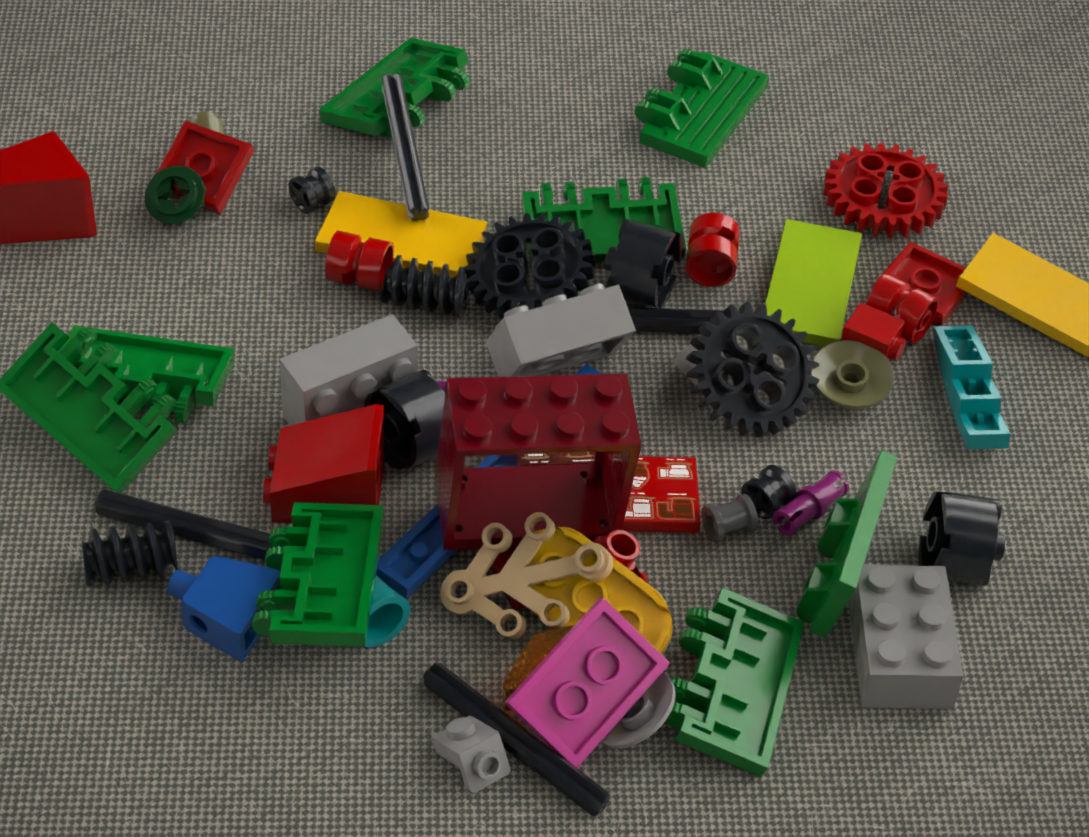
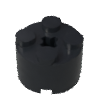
[604,218,683,308]
[364,369,445,470]
[918,491,1005,586]

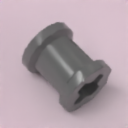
[701,494,758,543]

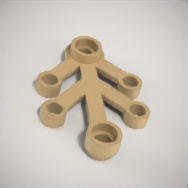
[440,512,613,640]

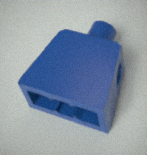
[167,556,281,662]

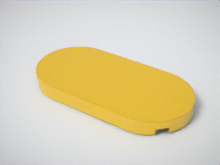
[517,527,673,655]

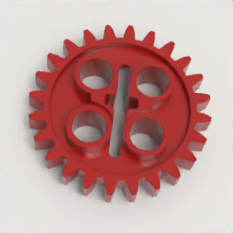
[823,142,948,238]

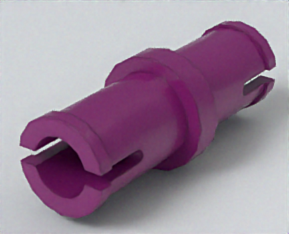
[773,470,849,536]

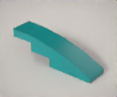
[933,325,1011,449]

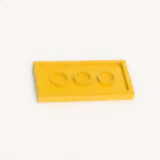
[315,191,488,279]
[956,233,1089,358]

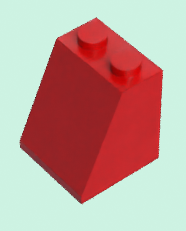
[0,131,97,244]
[263,404,385,523]

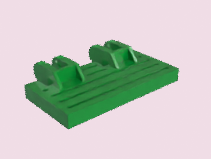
[318,38,471,138]
[634,48,769,168]
[521,177,686,267]
[0,322,178,493]
[58,325,235,424]
[795,450,898,638]
[251,502,384,647]
[664,587,805,777]

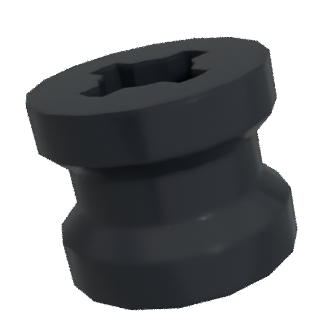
[288,166,336,214]
[741,465,796,519]

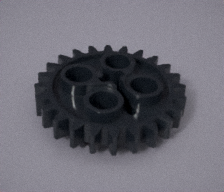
[464,212,595,319]
[686,302,820,438]

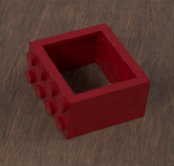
[434,374,642,550]

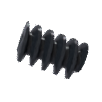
[381,255,470,318]
[82,520,178,587]

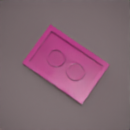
[504,598,670,768]

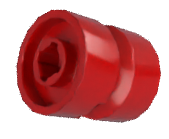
[685,212,740,287]
[325,230,394,292]
[866,273,939,345]

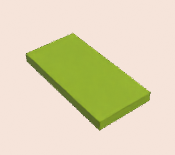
[765,219,863,347]

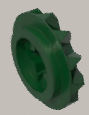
[145,166,207,226]

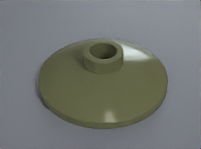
[811,340,894,409]

